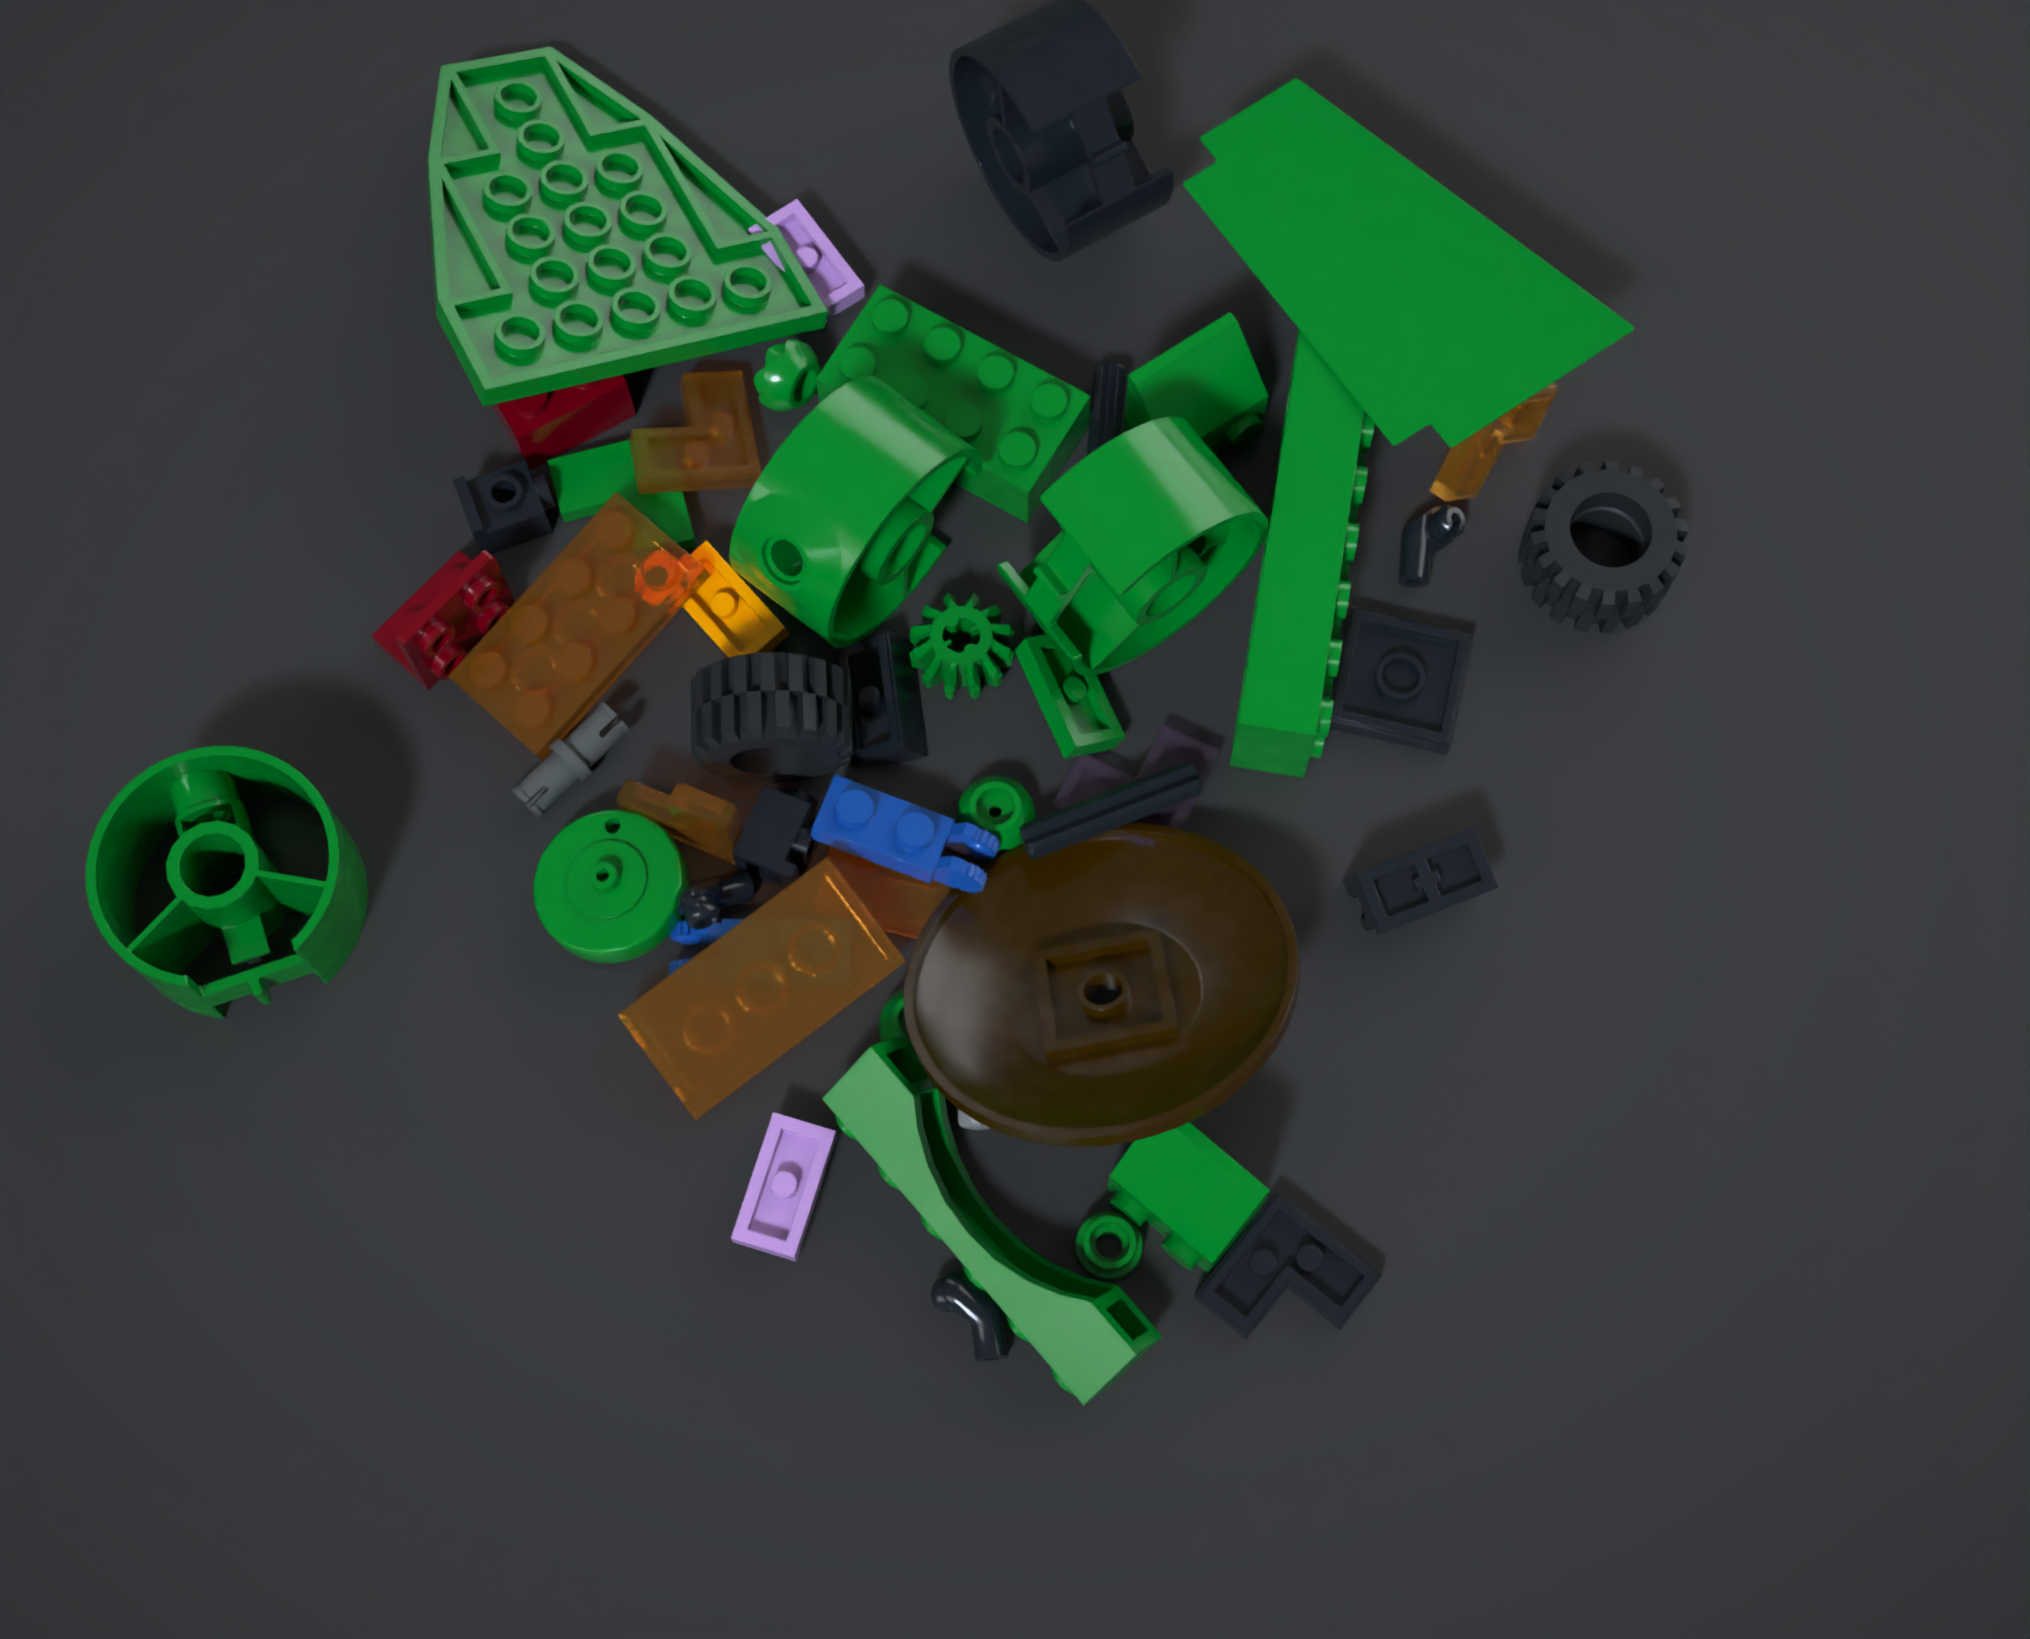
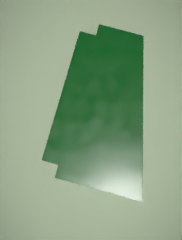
[1183,78,1634,448]

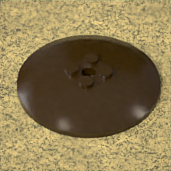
[904,823,1300,1147]

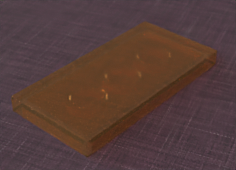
[617,857,906,1120]

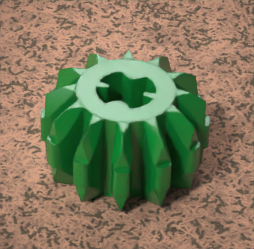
[910,592,1014,700]

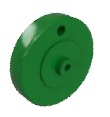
[533,809,690,963]

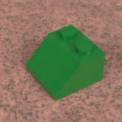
[1123,312,1269,454]
[1107,1122,1270,1274]

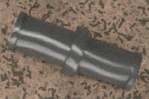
[511,702,631,818]

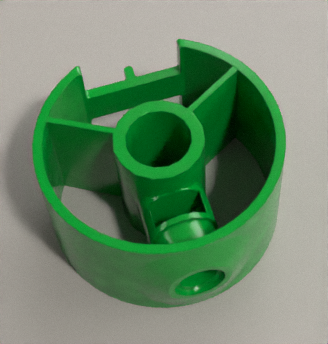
[729,375,983,648]
[997,416,1269,676]
[85,746,368,1019]

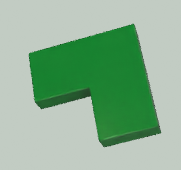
[548,430,697,562]

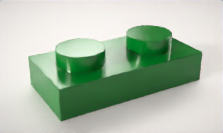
[1014,634,1125,759]

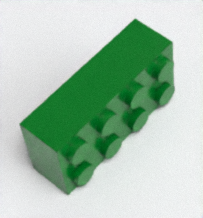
[816,284,1091,523]

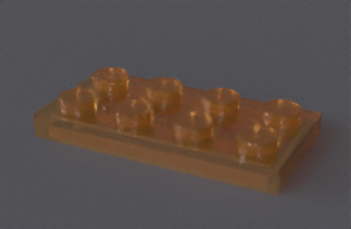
[448,492,711,760]

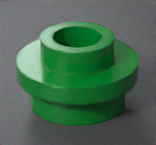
[1076,1212,1142,1280]

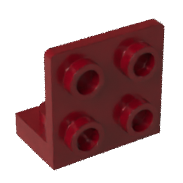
[371,550,516,690]

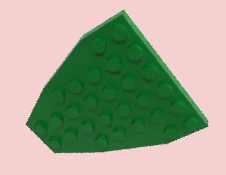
[427,46,828,407]

